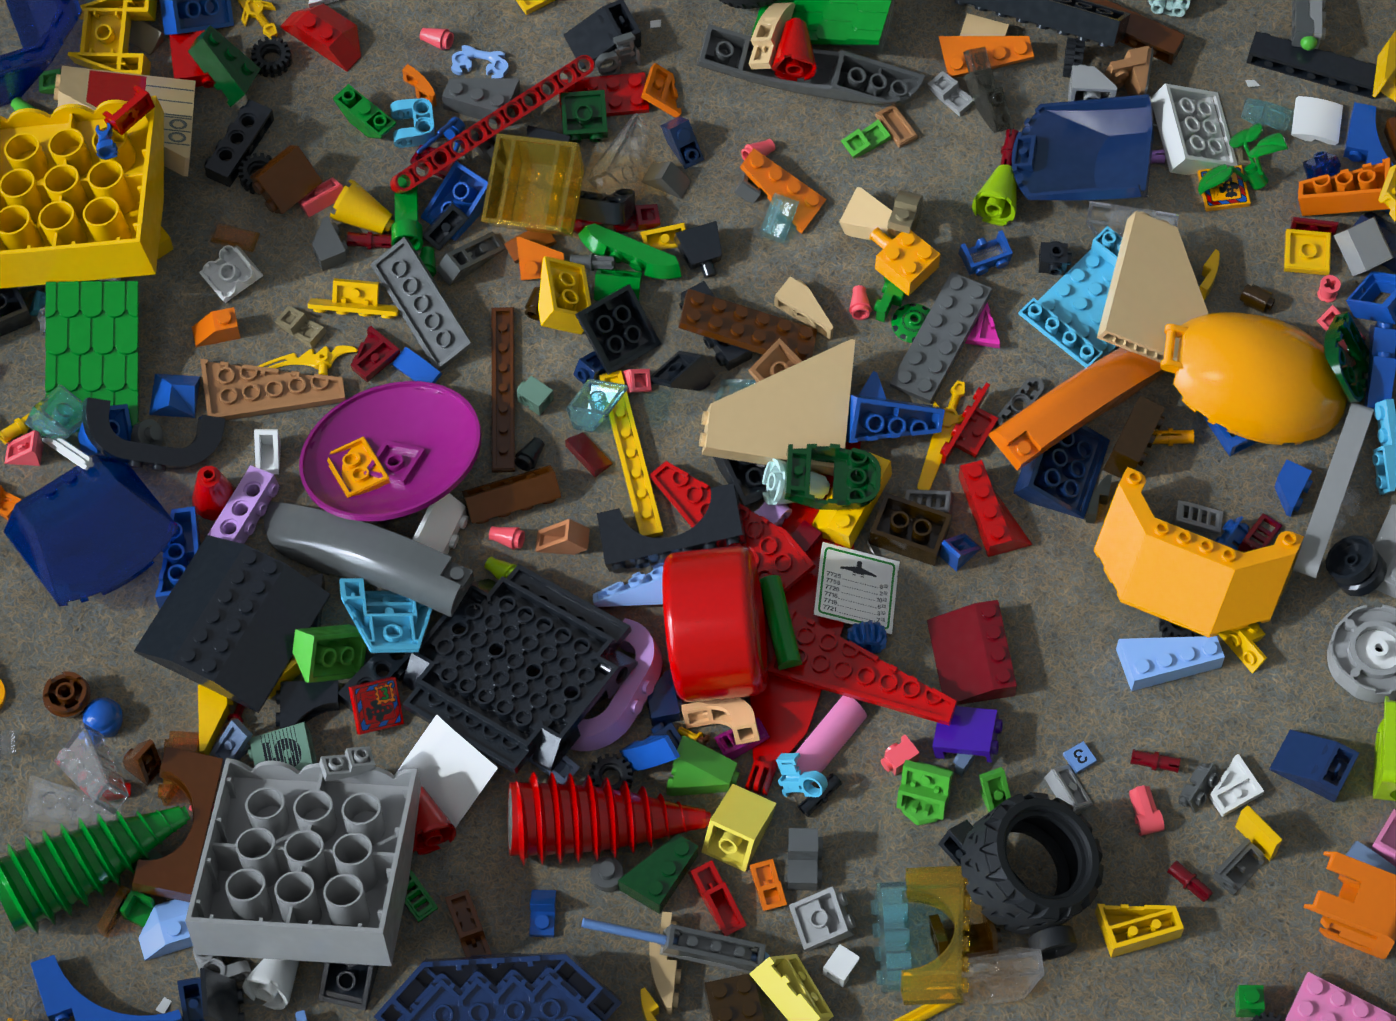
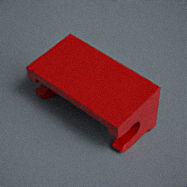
[103,85,155,135]

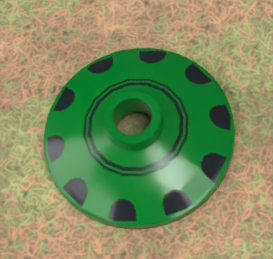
[891,303,930,343]

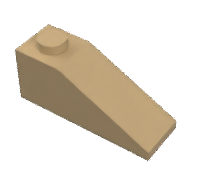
[774,277,833,340]

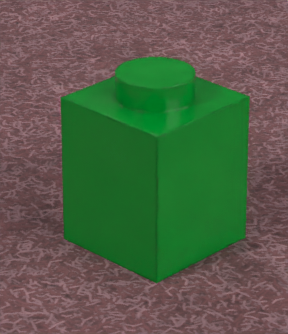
[1235,985,1265,1017]

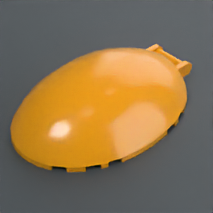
[1160,312,1347,445]

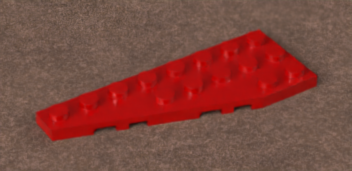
[649,461,816,608]

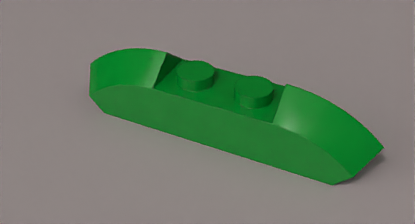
[578,223,682,279]

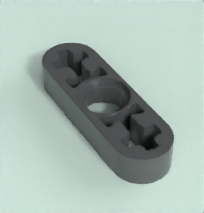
[997,377,1044,427]

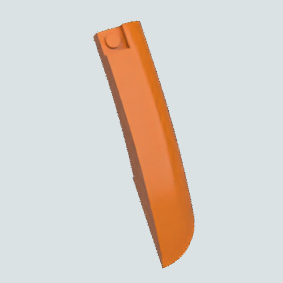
[988,347,1166,471]

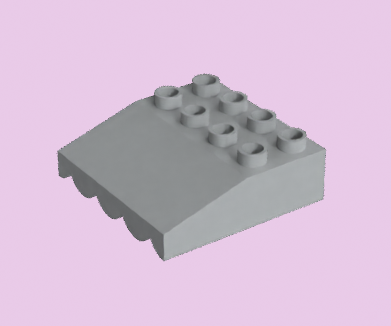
[185,758,421,966]

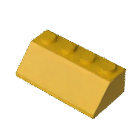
[811,452,892,549]

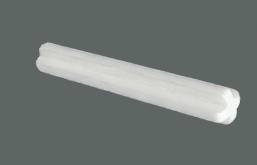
[40,429,94,470]

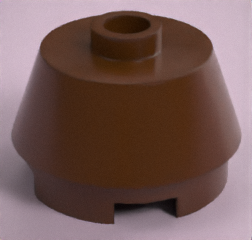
[43,671,91,719]

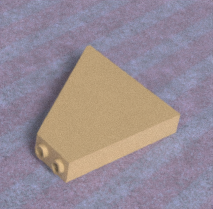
[1097,211,1209,363]
[699,339,855,476]

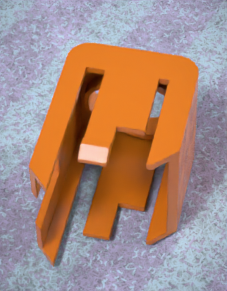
[1303,851,1396,959]

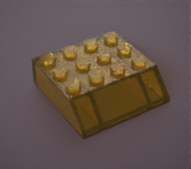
[481,133,584,237]

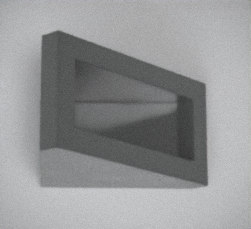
[642,161,691,199]

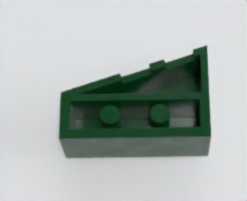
[188,25,261,108]
[618,834,699,914]

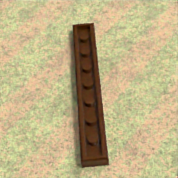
[491,307,515,473]

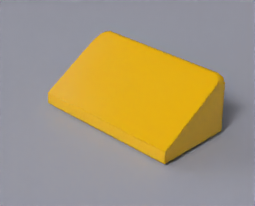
[640,223,686,250]

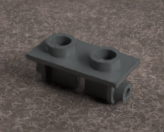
[1178,763,1219,813]

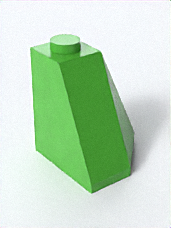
[666,736,740,796]

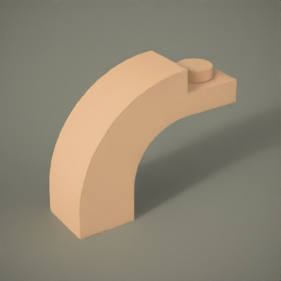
[681,698,760,745]

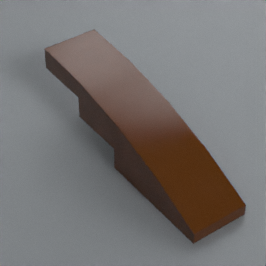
[445,890,492,957]

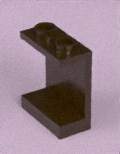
[929,908,1002,963]

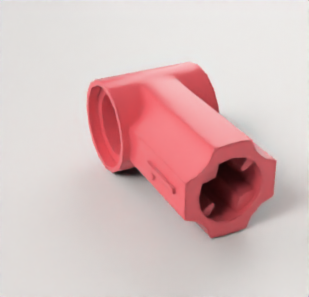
[1129,785,1165,836]

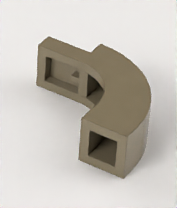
[887,190,923,234]

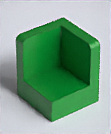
[120,889,156,928]

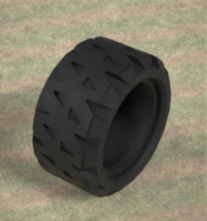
[961,792,1104,935]

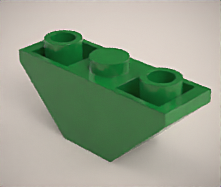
[333,84,396,139]

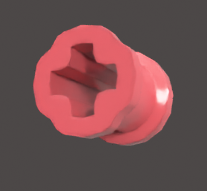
[1317,275,1341,303]

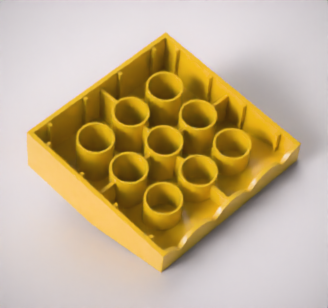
[0,96,164,289]

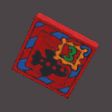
[349,677,404,735]

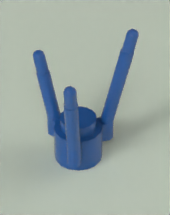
[416,117,465,154]

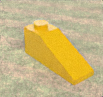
[198,685,234,755]

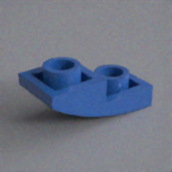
[392,347,442,383]

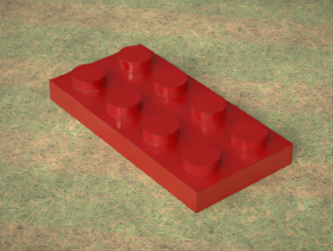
[559,72,649,119]

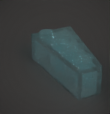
[870,881,913,992]

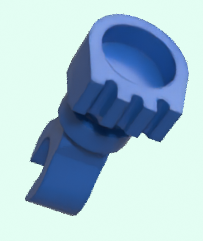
[95,122,118,160]

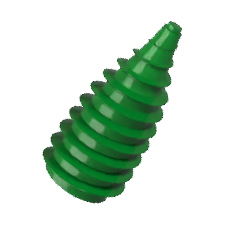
[0,806,191,934]

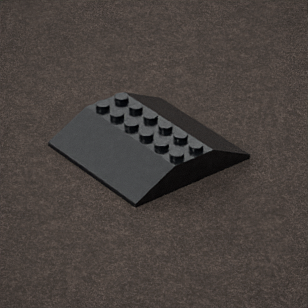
[134,535,331,713]

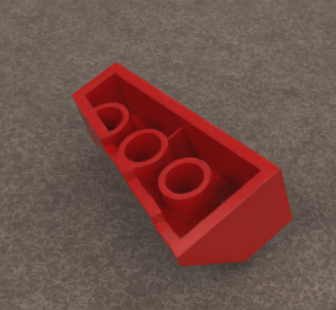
[958,460,1032,557]

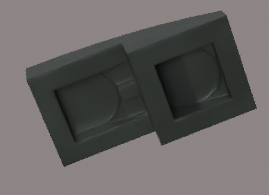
[1086,474,1112,524]

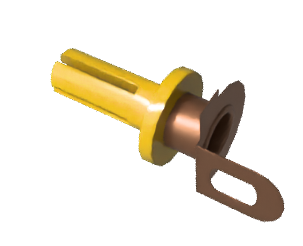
[678,726,713,750]

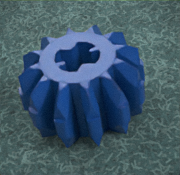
[847,620,887,653]

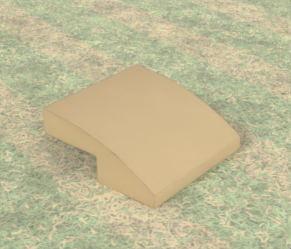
[960,13,1009,36]

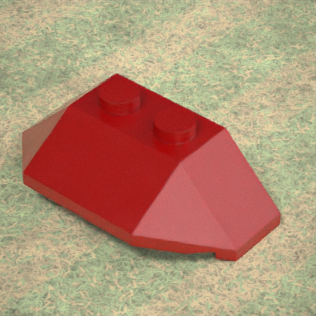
[280,3,361,72]

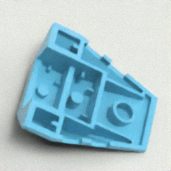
[339,578,432,653]

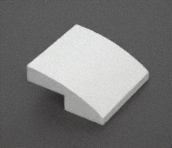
[1291,96,1343,145]

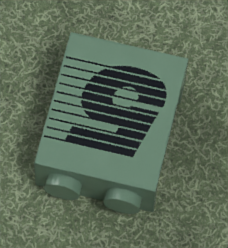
[248,722,317,770]

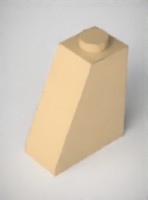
[839,187,900,241]

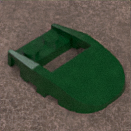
[1324,311,1369,403]
[784,443,881,510]

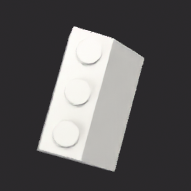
[412,493,469,555]

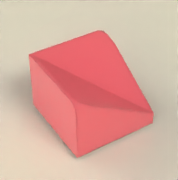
[622,369,652,394]

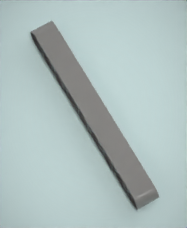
[1293,402,1374,578]

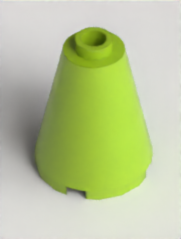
[972,164,1017,226]

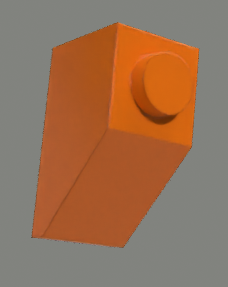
[192,307,241,347]

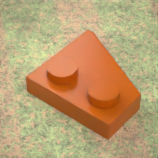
[641,63,682,117]
[516,237,564,280]

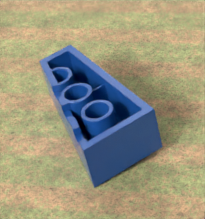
[155,506,201,609]

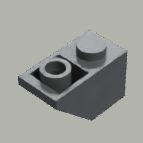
[312,216,349,271]

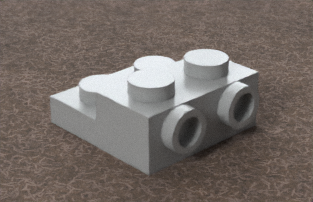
[789,886,856,952]

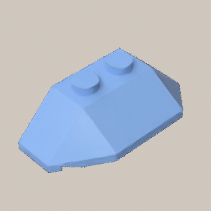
[139,899,193,961]

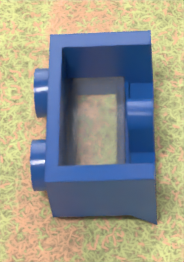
[958,230,1013,276]

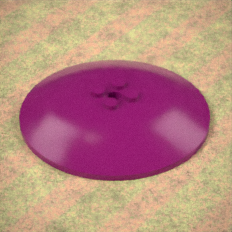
[299,381,482,521]

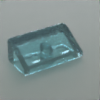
[759,193,799,244]

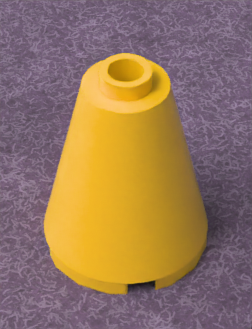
[330,179,395,234]

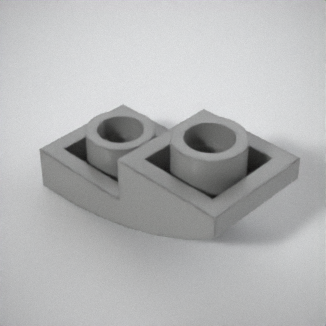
[319,746,376,781]

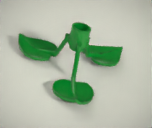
[1198,123,1288,196]

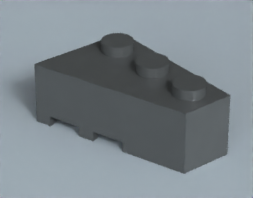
[442,78,520,124]

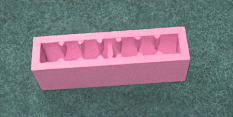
[796,696,867,784]

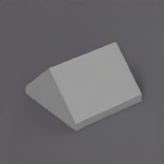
[1334,217,1394,276]

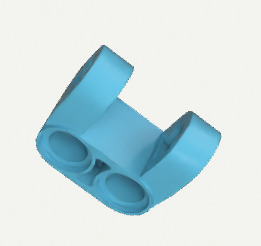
[390,98,435,148]

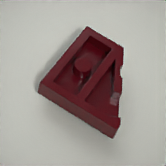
[351,326,400,382]

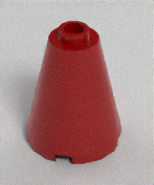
[772,18,817,82]
[192,466,236,521]
[413,786,456,855]

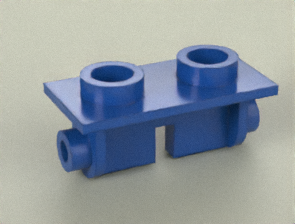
[1214,516,1249,550]

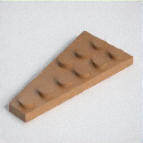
[200,359,346,420]

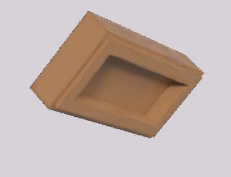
[875,104,918,148]

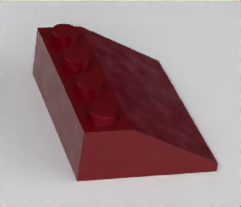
[927,600,1017,705]

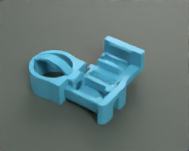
[776,753,828,797]

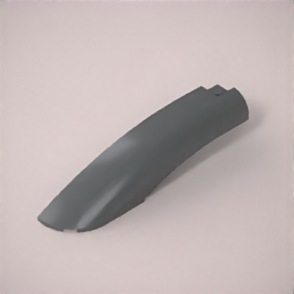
[697,24,925,104]
[264,501,474,617]

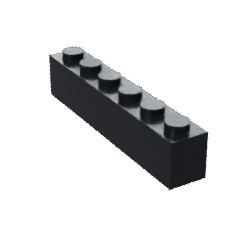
[1246,31,1377,99]

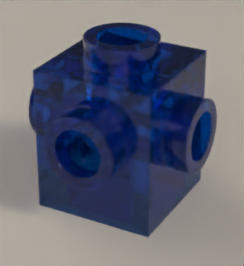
[1302,151,1341,179]

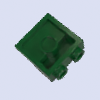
[560,90,608,144]

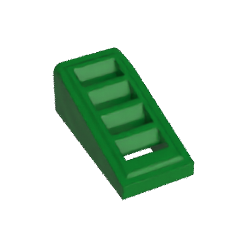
[404,869,438,923]

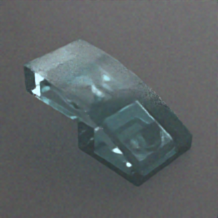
[1241,98,1292,132]

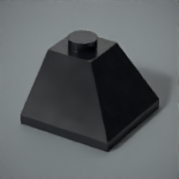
[651,351,716,391]

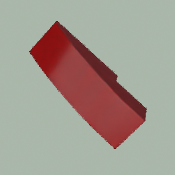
[688,860,747,936]

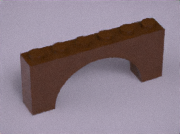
[132,746,224,902]

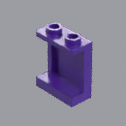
[932,706,1003,763]

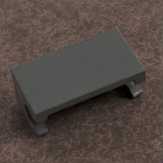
[1213,838,1265,896]

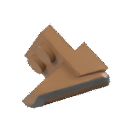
[1104,46,1154,96]

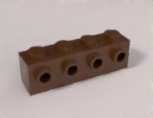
[462,465,561,524]

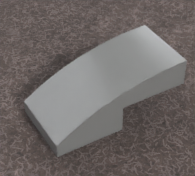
[927,71,975,116]

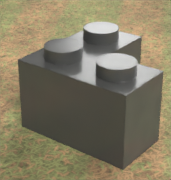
[787,828,823,891]

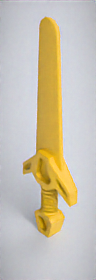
[237,0,278,40]
[917,380,965,490]

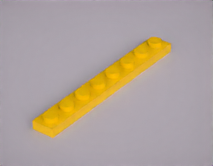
[599,371,663,538]

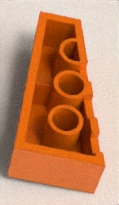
[1298,157,1392,216]

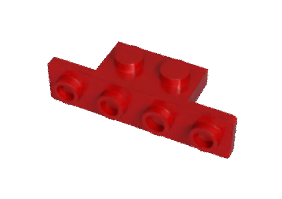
[940,382,998,465]

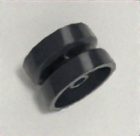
[1325,535,1387,596]

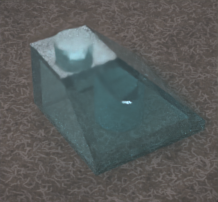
[566,379,628,432]
[25,384,83,438]

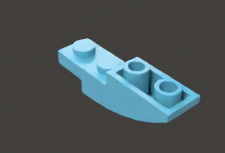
[1372,399,1396,495]

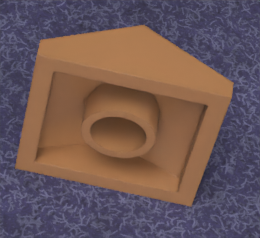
[748,338,802,382]

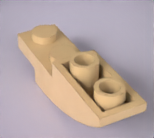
[749,2,795,69]
[649,912,681,1015]

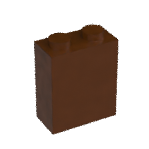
[250,145,323,214]

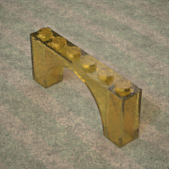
[901,866,971,1005]

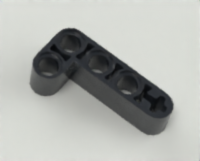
[544,187,635,225]

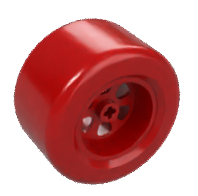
[662,545,768,702]

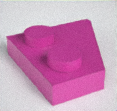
[965,302,1000,349]

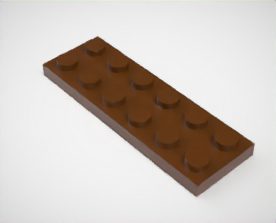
[678,289,818,361]

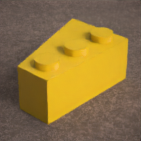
[1095,903,1184,958]

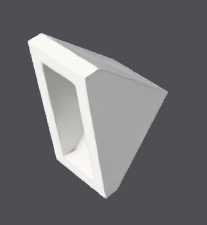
[254,429,281,475]

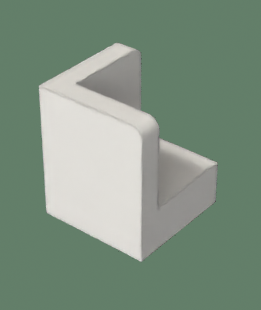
[823,944,859,987]

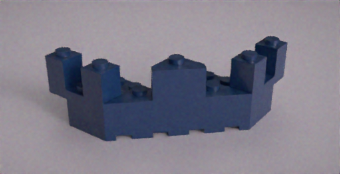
[374,950,622,1021]

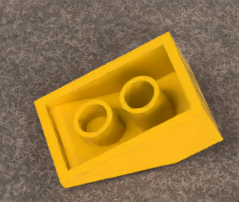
[538,256,591,335]

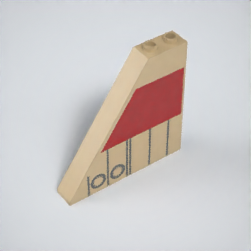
[54,66,196,177]

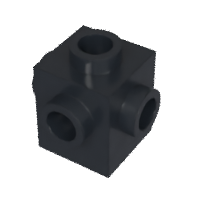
[1038,241,1072,275]

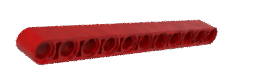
[390,55,594,194]

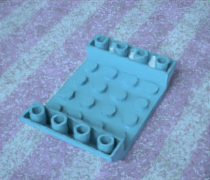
[1018,226,1123,368]

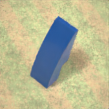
[619,735,680,771]

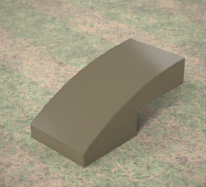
[274,306,327,349]

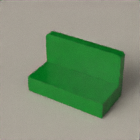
[594,269,642,301]

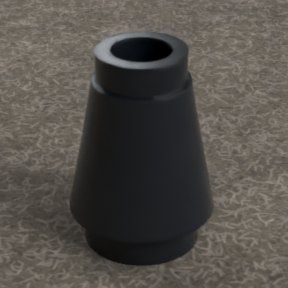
[514,437,545,471]

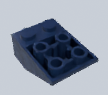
[1269,730,1359,803]

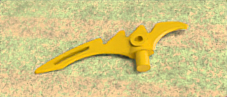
[259,345,358,375]

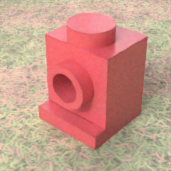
[880,734,920,776]

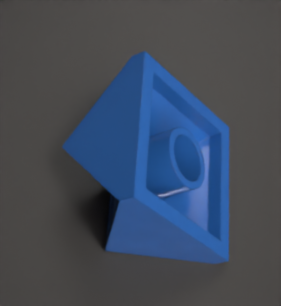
[149,374,201,418]

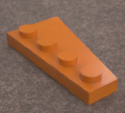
[938,36,1034,78]
[740,148,827,234]

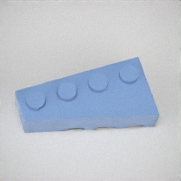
[1116,636,1225,691]

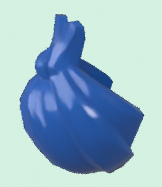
[79,697,123,746]

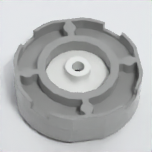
[1327,605,1396,703]

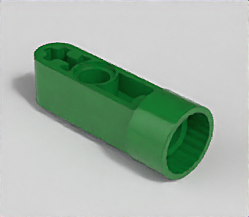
[391,175,423,251]

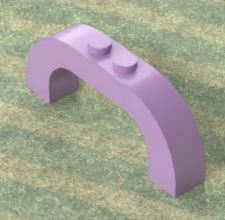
[571,618,663,751]

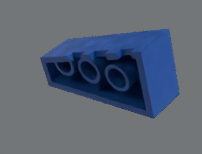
[846,394,945,443]

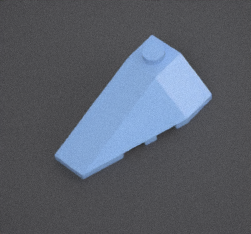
[593,562,664,607]

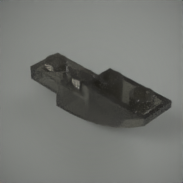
[963,47,1014,133]

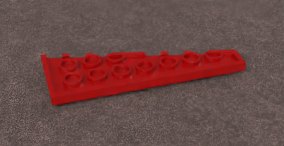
[768,608,957,726]

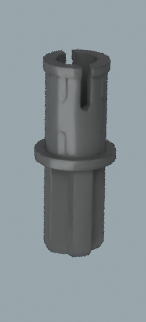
[569,253,615,271]

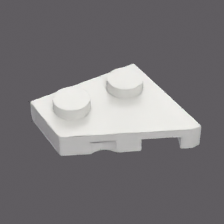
[1209,754,1264,817]

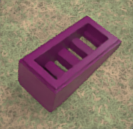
[714,717,770,760]

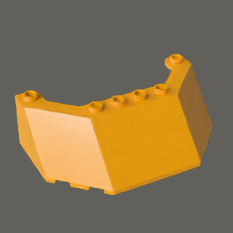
[1094,467,1304,638]

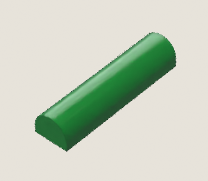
[760,575,802,670]

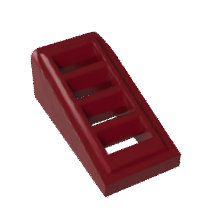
[1238,513,1283,553]

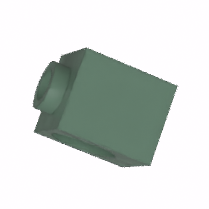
[517,376,554,416]

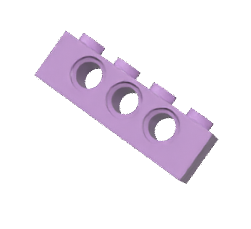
[208,465,279,544]

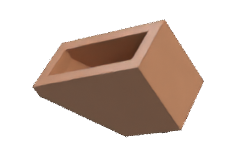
[535,519,590,555]

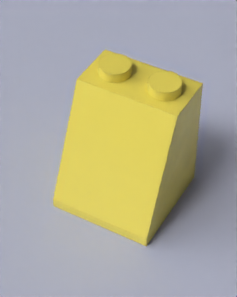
[701,784,776,872]

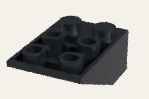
[564,0,641,70]

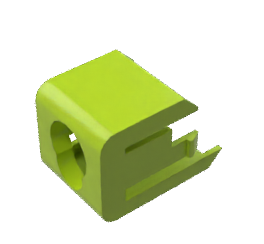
[1373,696,1396,801]

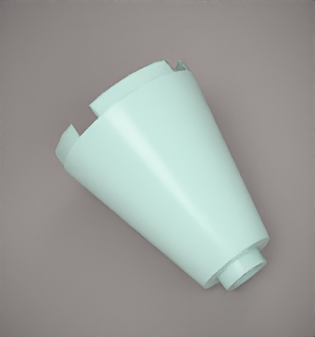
[762,458,830,505]

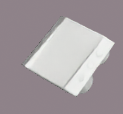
[199,245,263,303]

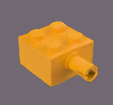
[869,227,941,296]

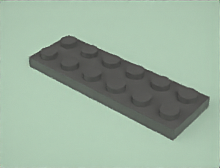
[370,237,475,371]
[890,272,993,404]

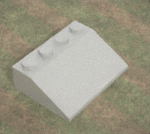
[1150,83,1238,175]

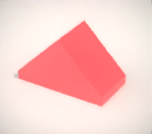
[4,430,44,466]

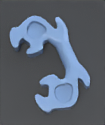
[451,45,509,78]

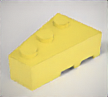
[750,954,834,1021]

